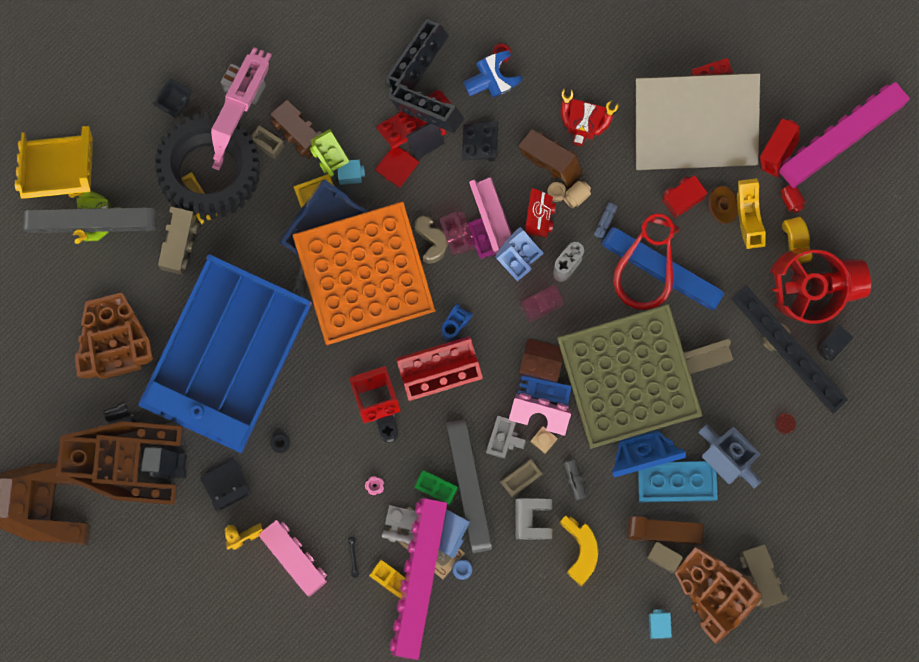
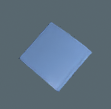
[495,227,544,282]

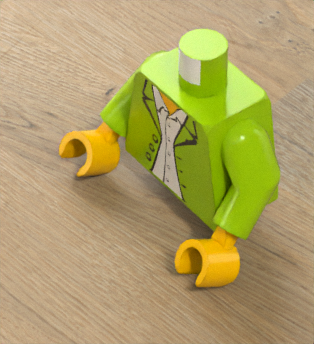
[68,191,121,244]

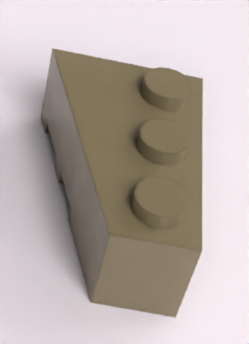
[158,207,199,275]
[739,545,788,609]

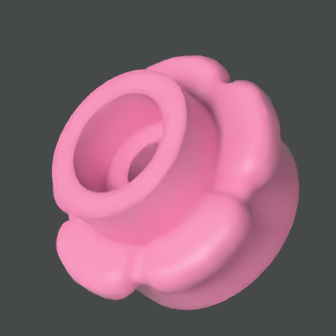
[365,476,384,495]

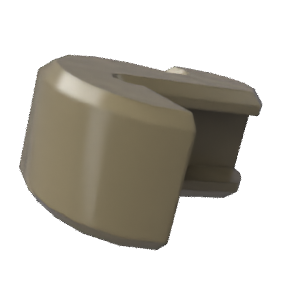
[415,216,448,264]

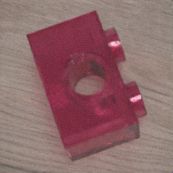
[439,212,477,255]
[520,285,564,323]

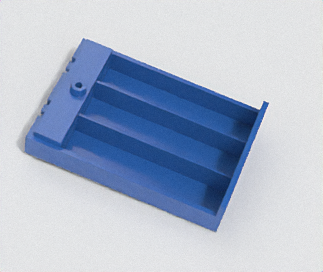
[138,254,312,453]

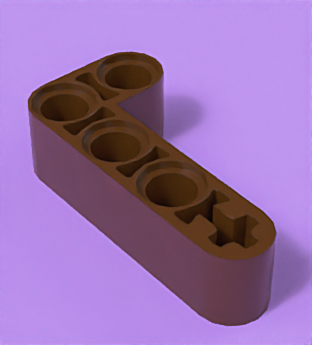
[627,517,704,545]

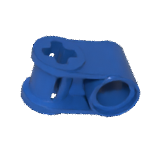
[442,303,473,341]

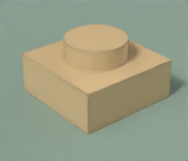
[530,427,558,454]

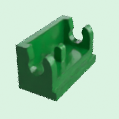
[414,470,459,505]

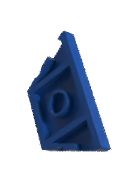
[612,430,686,477]

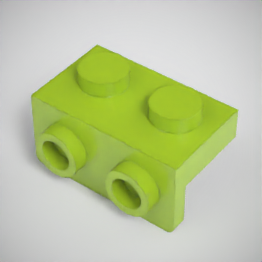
[310,129,350,177]

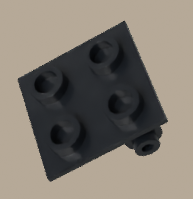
[462,121,498,162]

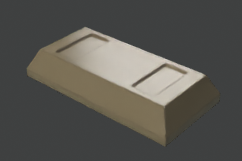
[500,459,543,497]

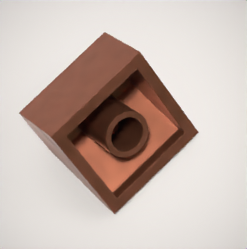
[519,339,563,383]

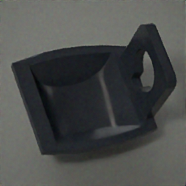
[152,78,192,118]

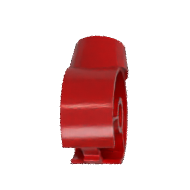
[770,248,871,324]

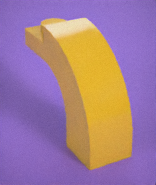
[737,178,766,249]
[559,516,598,586]

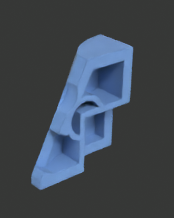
[439,509,470,558]

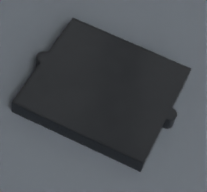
[406,123,445,160]

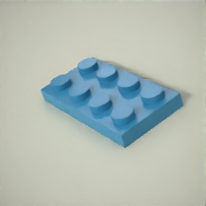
[638,461,718,502]

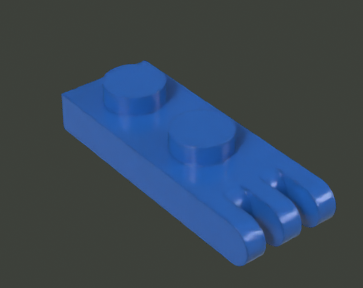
[517,376,572,406]

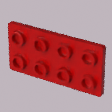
[376,90,451,149]

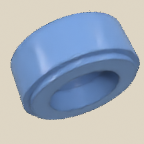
[452,560,472,580]

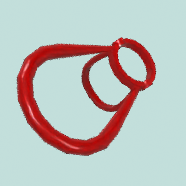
[613,213,680,310]

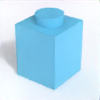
[338,160,365,185]
[649,610,672,639]

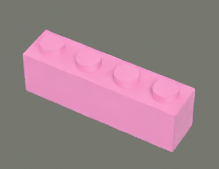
[259,520,327,597]

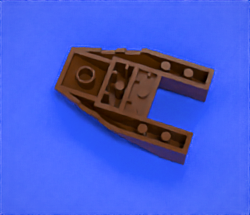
[56,421,182,505]
[0,463,90,545]

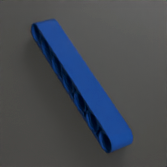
[602,227,724,311]

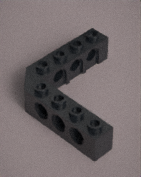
[386,18,465,133]

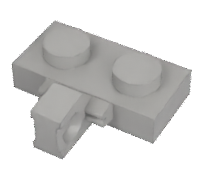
[486,416,526,459]

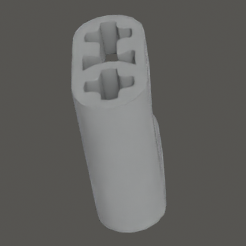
[553,242,584,282]
[515,499,553,540]

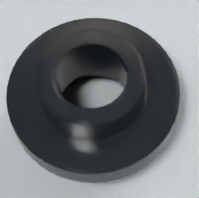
[271,434,290,453]

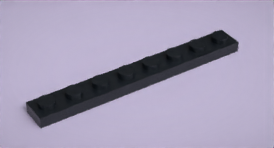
[731,285,848,413]

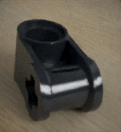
[376,414,398,443]

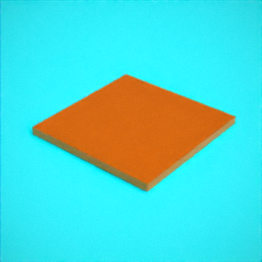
[292,201,436,345]

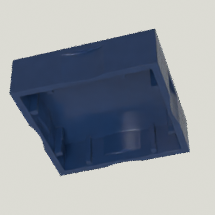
[278,179,369,256]

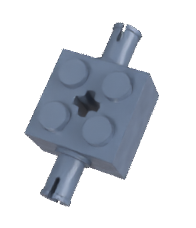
[699,424,763,489]

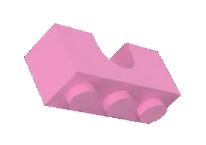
[509,393,572,436]

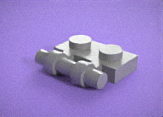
[382,505,417,545]

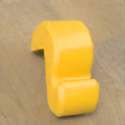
[782,217,812,264]

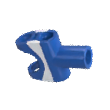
[463,50,523,98]

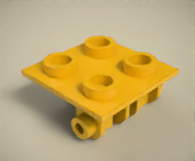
[225,523,263,550]

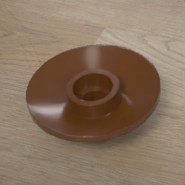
[709,186,738,224]

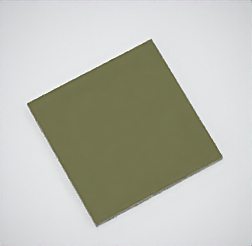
[557,304,702,449]

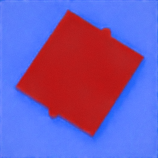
[375,147,419,188]

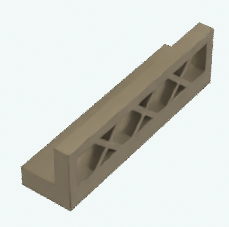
[684,339,734,374]

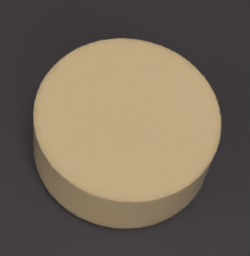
[547,182,566,202]

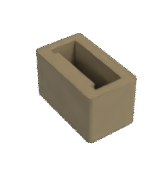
[252,126,284,159]
[647,542,683,573]

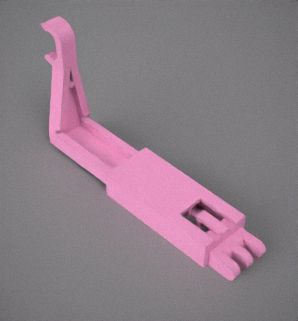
[211,47,272,170]

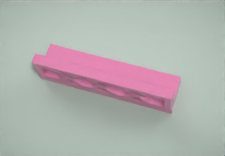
[469,177,512,253]

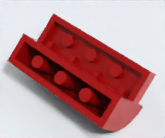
[396,336,483,401]

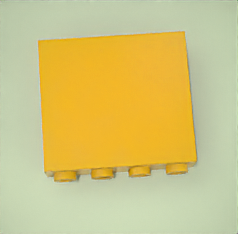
[15,126,93,199]

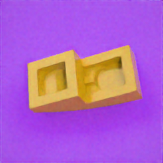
[369,560,405,599]

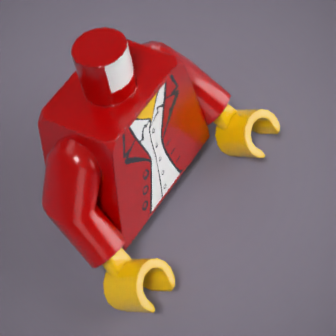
[560,89,619,146]

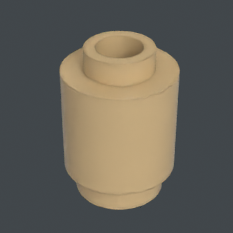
[563,181,591,209]

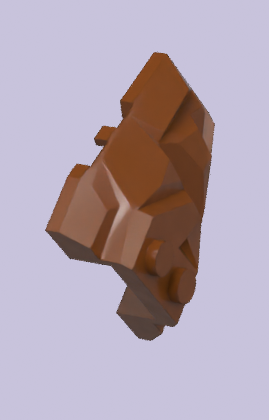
[75,292,153,379]
[674,547,762,644]

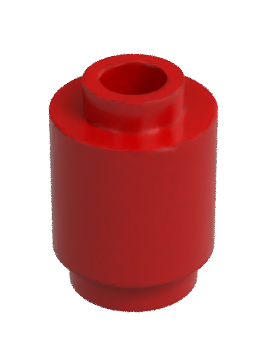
[780,185,806,213]

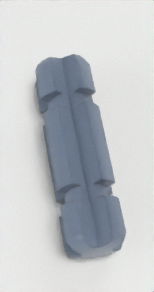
[594,203,617,239]

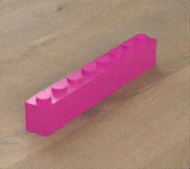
[779,82,910,189]
[390,498,447,660]

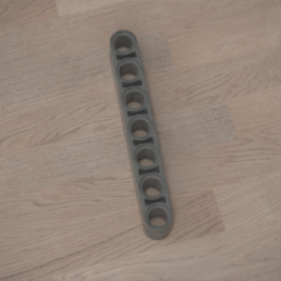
[23,208,156,233]
[446,419,492,554]

